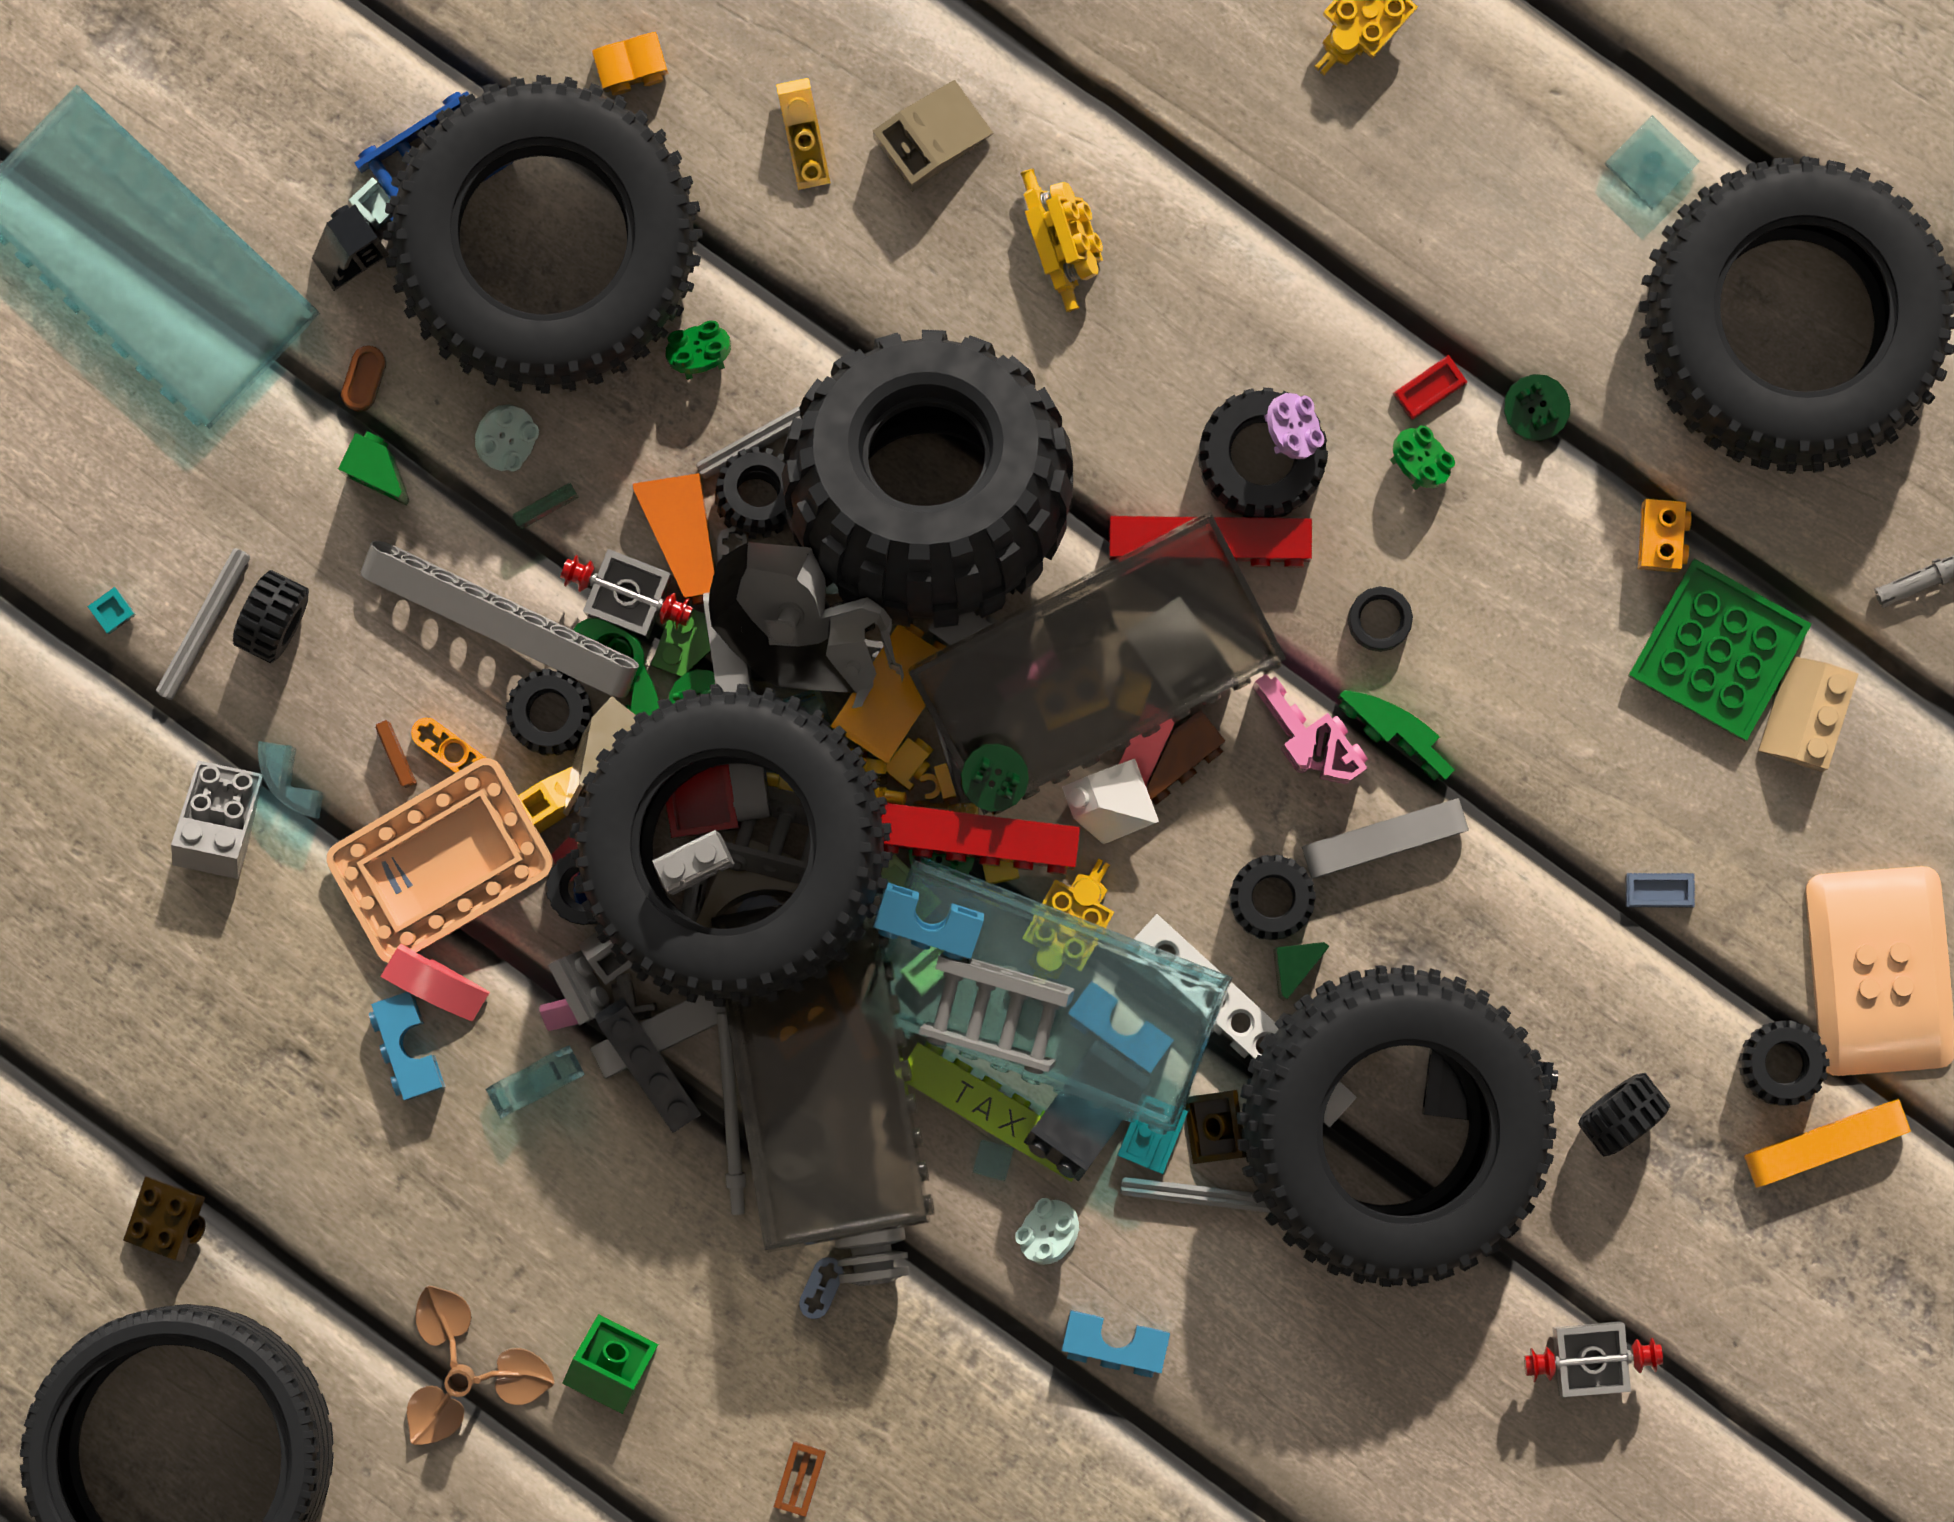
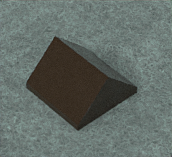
[1183,1090,1247,1164]

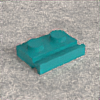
[1117,1093,1188,1174]

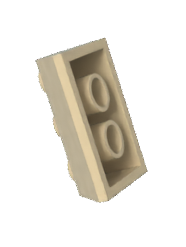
[1758,656,1859,772]

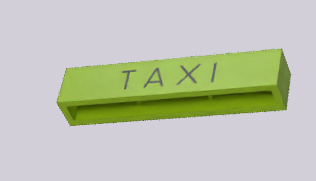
[897,1041,1074,1182]

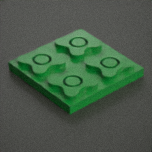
[1628,558,1812,742]

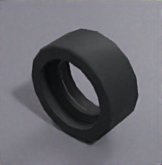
[1348,586,1413,652]

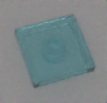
[1605,115,1700,210]

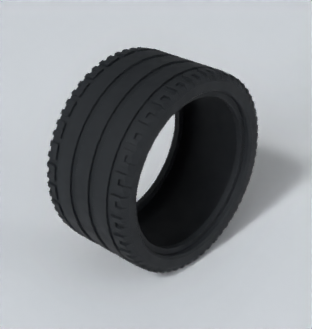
[20,1304,334,1522]

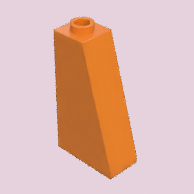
[633,473,715,605]

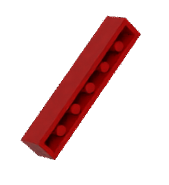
[1109,516,1312,568]
[881,803,1080,875]

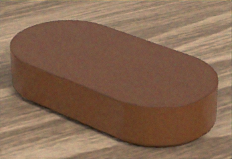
[341,345,386,412]

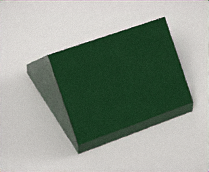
[1273,942,1330,1001]

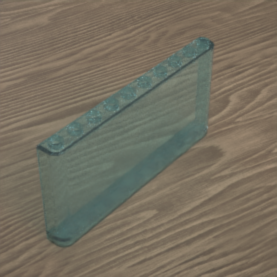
[0,84,320,429]
[861,857,1233,1135]

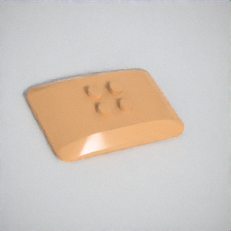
[326,758,553,963]
[1805,866,1954,1076]

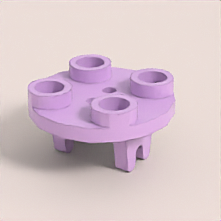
[1264,393,1324,459]

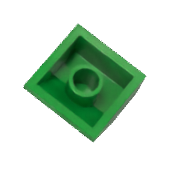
[338,431,409,506]
[562,1314,659,1414]

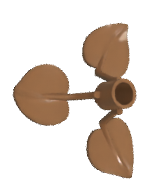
[407,1286,555,1445]

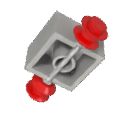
[560,549,693,639]
[1524,1322,1663,1397]

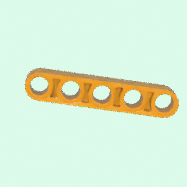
[1744,1099,1911,1188]

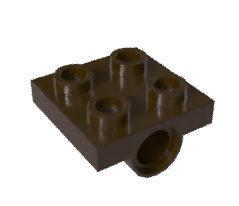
[123,1176,206,1262]

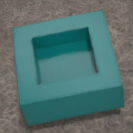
[87,587,136,634]

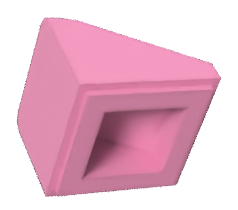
[539,999,578,1031]

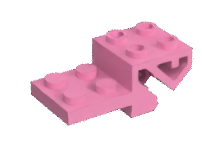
[1252,673,1368,784]

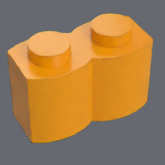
[592,32,669,95]

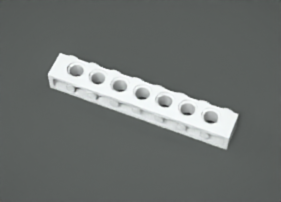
[1129,914,1357,1127]

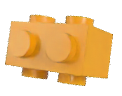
[1637,499,1691,572]

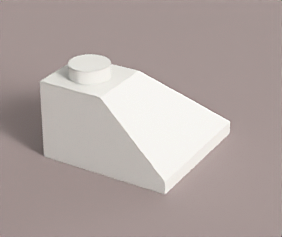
[1062,759,1159,844]

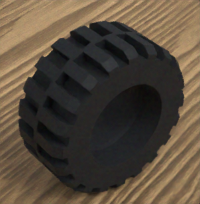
[1198,387,1328,518]

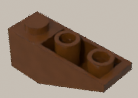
[1147,709,1225,806]

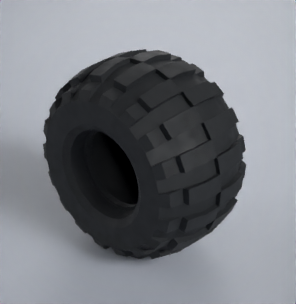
[782,330,1073,628]

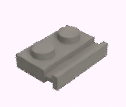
[548,951,610,1025]

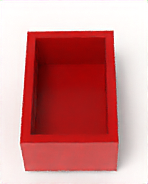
[666,764,741,839]

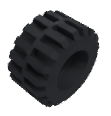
[715,447,789,539]
[233,570,309,663]
[506,669,593,756]
[1229,855,1316,941]
[1739,1021,1829,1106]
[1578,1073,1670,1157]

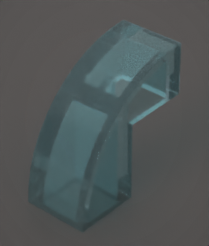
[258,741,323,819]
[486,1045,585,1119]

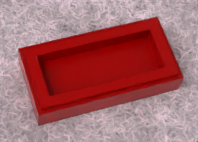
[1393,355,1468,421]

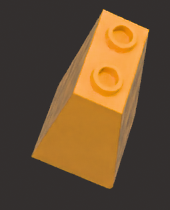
[831,624,955,764]

